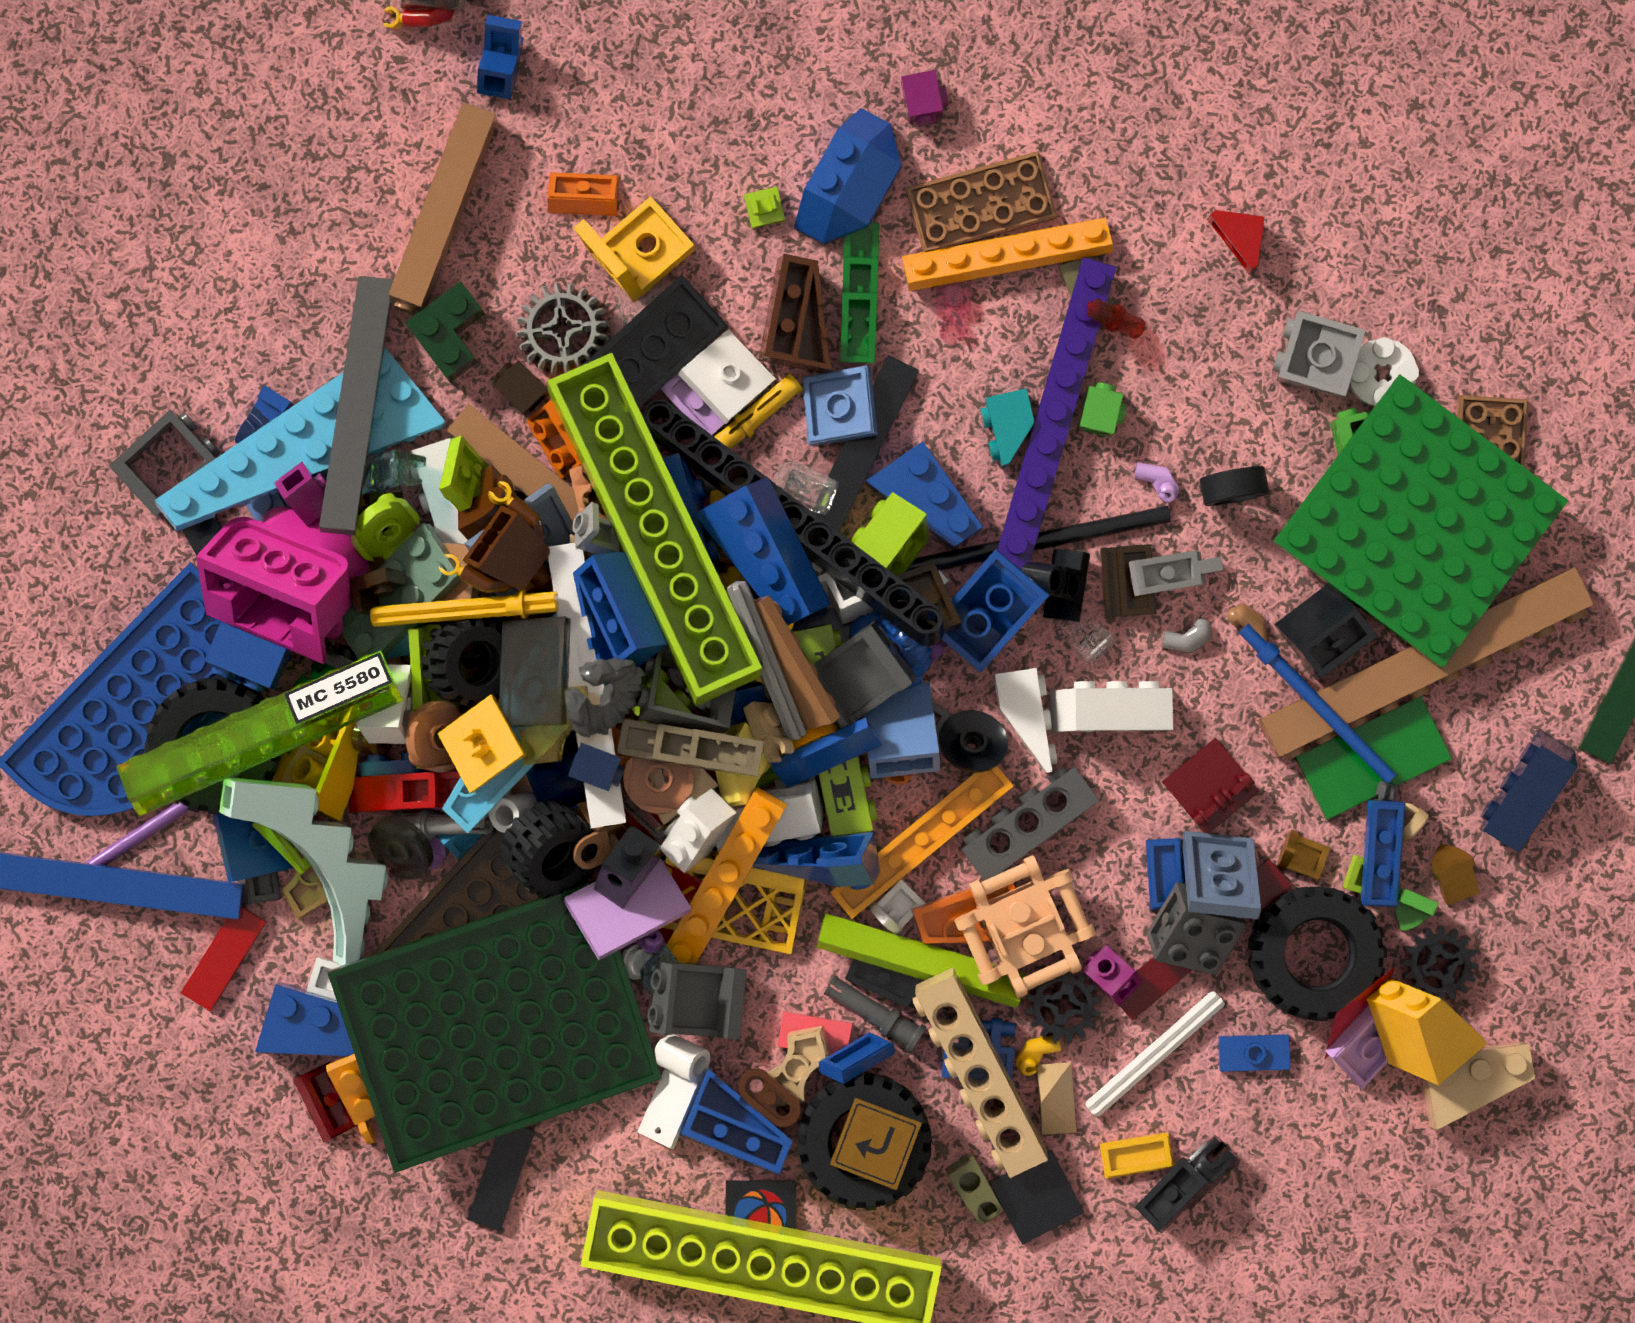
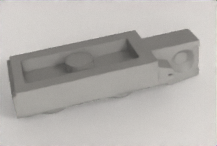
[1129,550,1223,596]

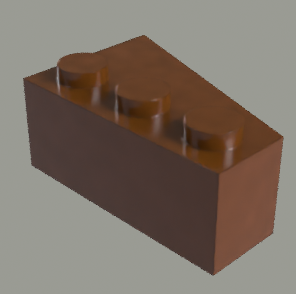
[758,254,832,373]

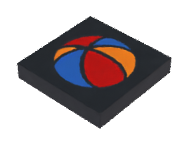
[725,1180,796,1229]

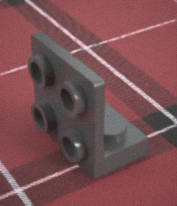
[1146,882,1247,974]

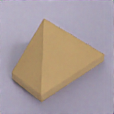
[1037,1062,1076,1135]

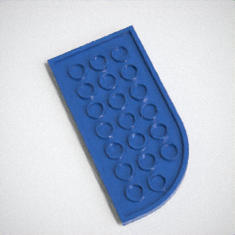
[0,562,292,816]

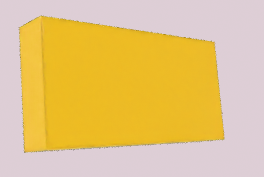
[1099,1132,1174,1179]

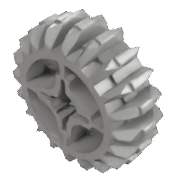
[516,283,610,376]

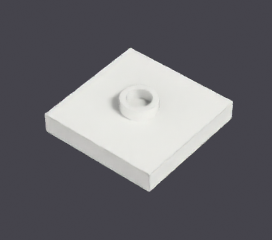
[678,329,776,424]

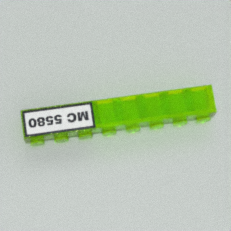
[116,651,403,817]

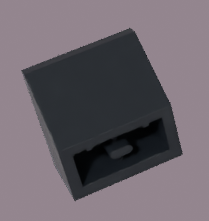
[1273,584,1377,680]

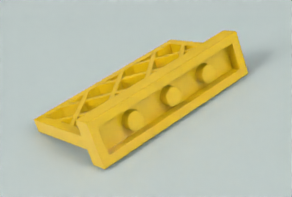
[662,850,807,954]

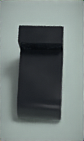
[1021,549,1090,622]

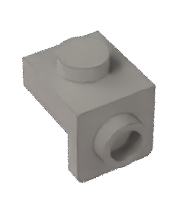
[572,502,620,554]

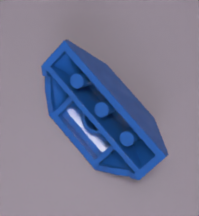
[794,108,902,245]

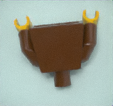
[439,482,551,593]

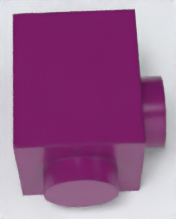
[901,70,948,127]
[274,462,326,526]
[1082,945,1143,1007]

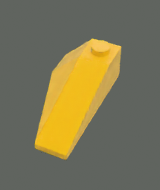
[272,695,364,821]

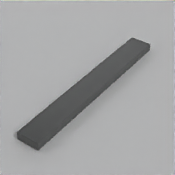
[319,276,393,536]

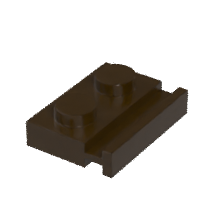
[1100,544,1157,618]

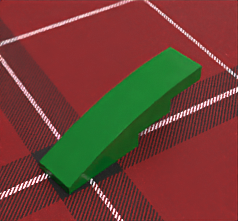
[840,222,879,363]

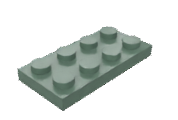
[342,523,461,661]

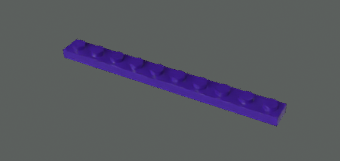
[997,257,1116,569]

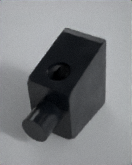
[594,826,661,909]

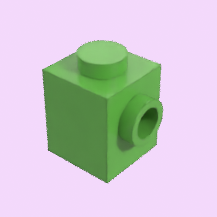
[1078,382,1127,437]

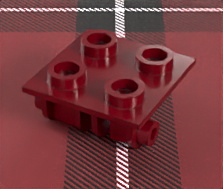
[1162,737,1260,833]

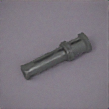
[824,975,926,1053]

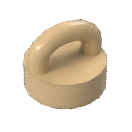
[1403,803,1429,841]

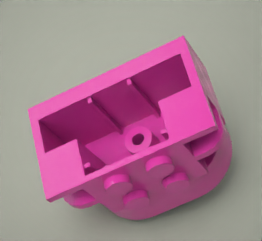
[196,506,369,664]

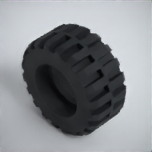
[145,677,283,814]
[1248,886,1387,1021]
[798,1072,932,1211]

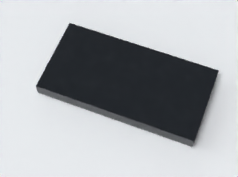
[581,274,728,408]

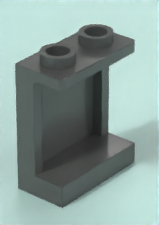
[813,620,917,728]
[648,961,747,1040]

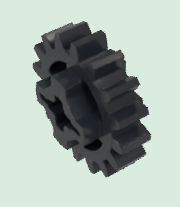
[1400,926,1479,1001]
[1025,972,1101,1045]

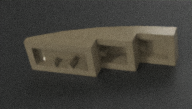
[617,719,764,777]

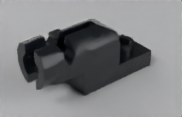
[1135,1135,1241,1233]

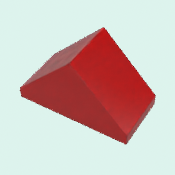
[1207,210,1264,274]

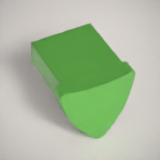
[1395,888,1438,931]

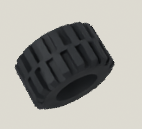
[421,618,519,707]
[500,799,597,897]

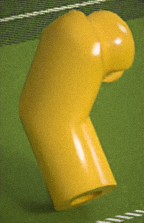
[1016,1035,1061,1076]

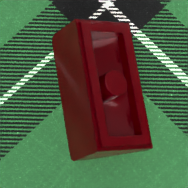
[293,1061,358,1142]

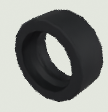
[1199,466,1269,506]

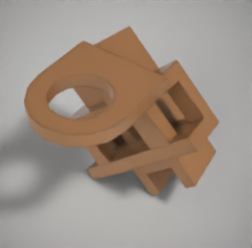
[573,801,624,869]

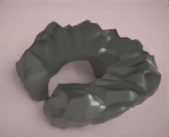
[564,657,645,738]

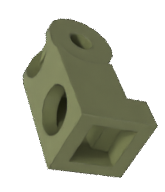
[945,1153,1004,1226]

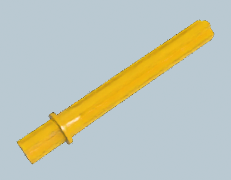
[370,590,559,627]

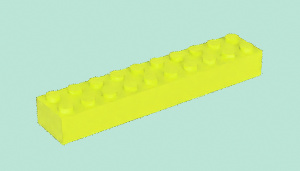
[581,1190,942,1323]

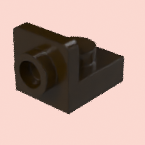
[350,567,407,616]

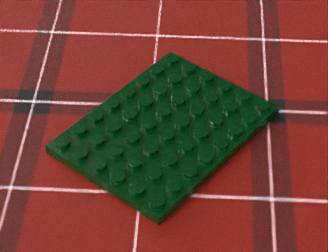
[327,879,662,1173]

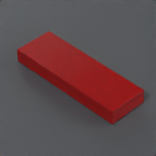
[181,906,267,1011]

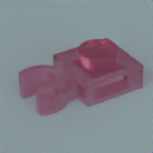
[936,280,971,339]

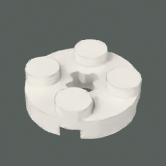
[1349,337,1419,407]

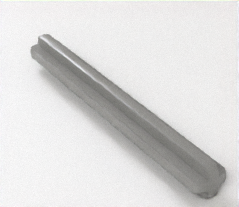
[727,581,807,740]

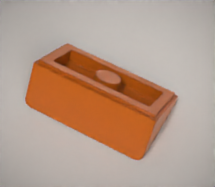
[547,172,619,216]

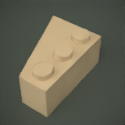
[1422,1041,1535,1130]

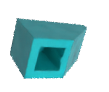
[980,388,1035,468]

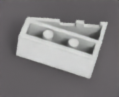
[1050,681,1173,732]
[716,775,825,852]

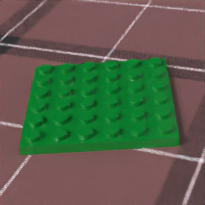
[1273,374,1569,669]

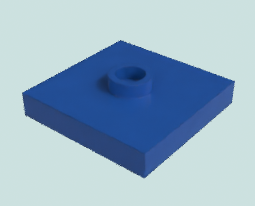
[213,813,294,883]

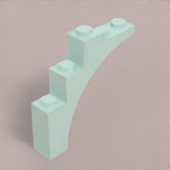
[219,777,388,966]

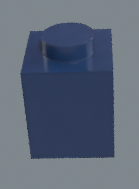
[568,743,625,791]

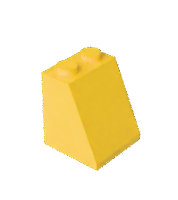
[1367,978,1486,1086]

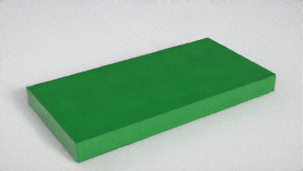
[1295,696,1452,820]

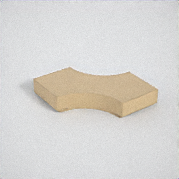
[766,1025,831,1107]

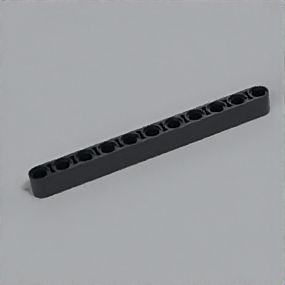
[643,400,944,647]

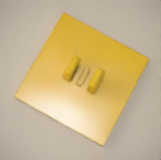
[437,695,526,793]

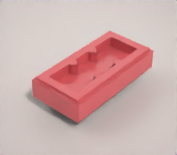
[778,1011,852,1054]

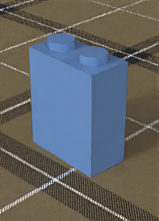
[863,682,940,779]

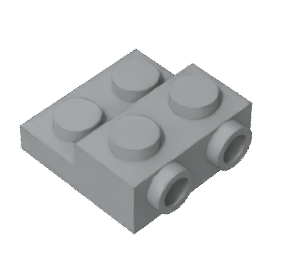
[1272,310,1366,398]

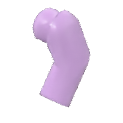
[1134,462,1179,503]

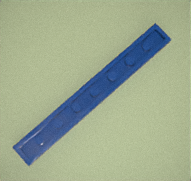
[0,852,244,919]

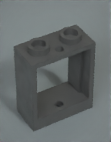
[109,409,221,520]
[636,645,736,734]

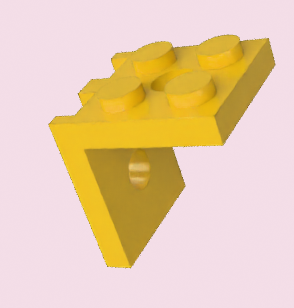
[573,196,696,303]

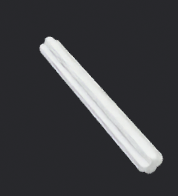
[1085,991,1225,1117]

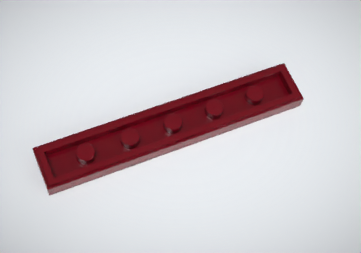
[1120,859,1292,1021]

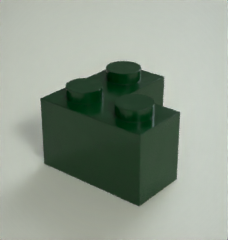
[405,281,485,383]

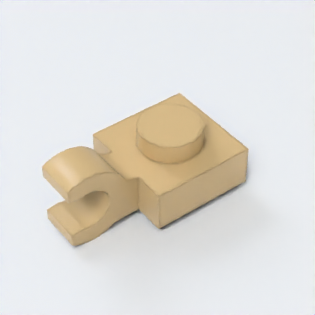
[743,702,794,763]

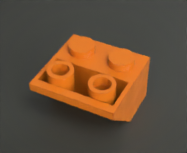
[526,400,582,479]

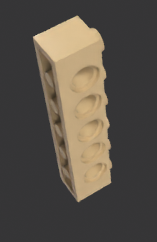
[912,967,1048,1178]

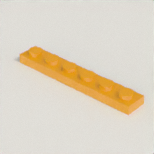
[902,217,1113,291]
[830,766,1013,919]
[660,787,788,964]

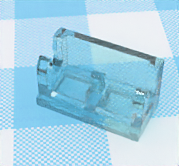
[362,450,426,495]

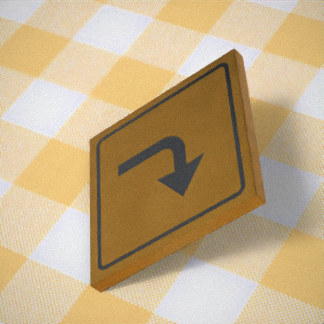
[830,1097,922,1190]

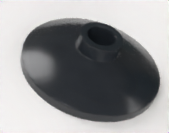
[939,710,1008,773]

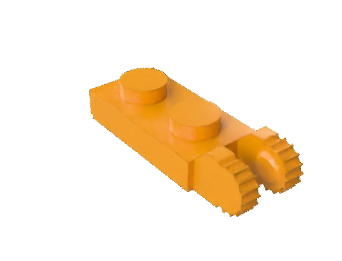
[326,1054,375,1145]

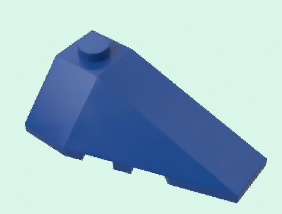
[752,832,880,890]

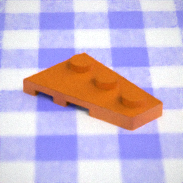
[911,883,1015,944]

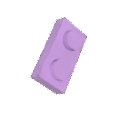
[661,371,726,436]

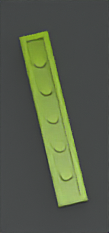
[816,913,1026,1008]

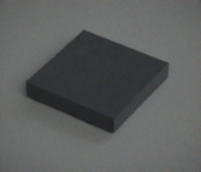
[989,1149,1084,1245]

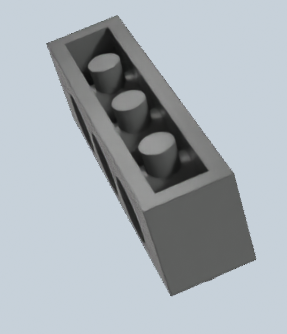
[961,766,1099,881]

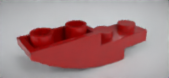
[348,771,461,813]

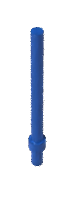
[1239,623,1397,784]

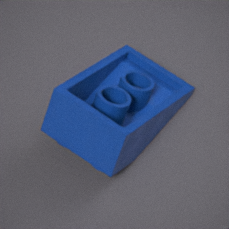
[942,548,1050,673]

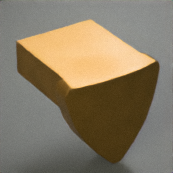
[1277,829,1331,880]
[1432,844,1480,906]

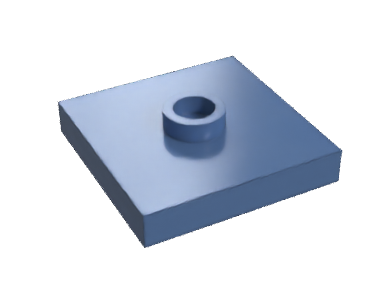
[802,365,878,447]

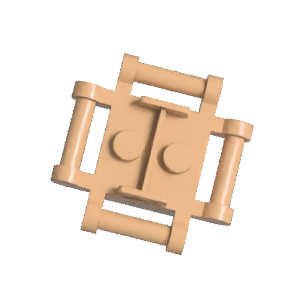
[954,855,1096,999]

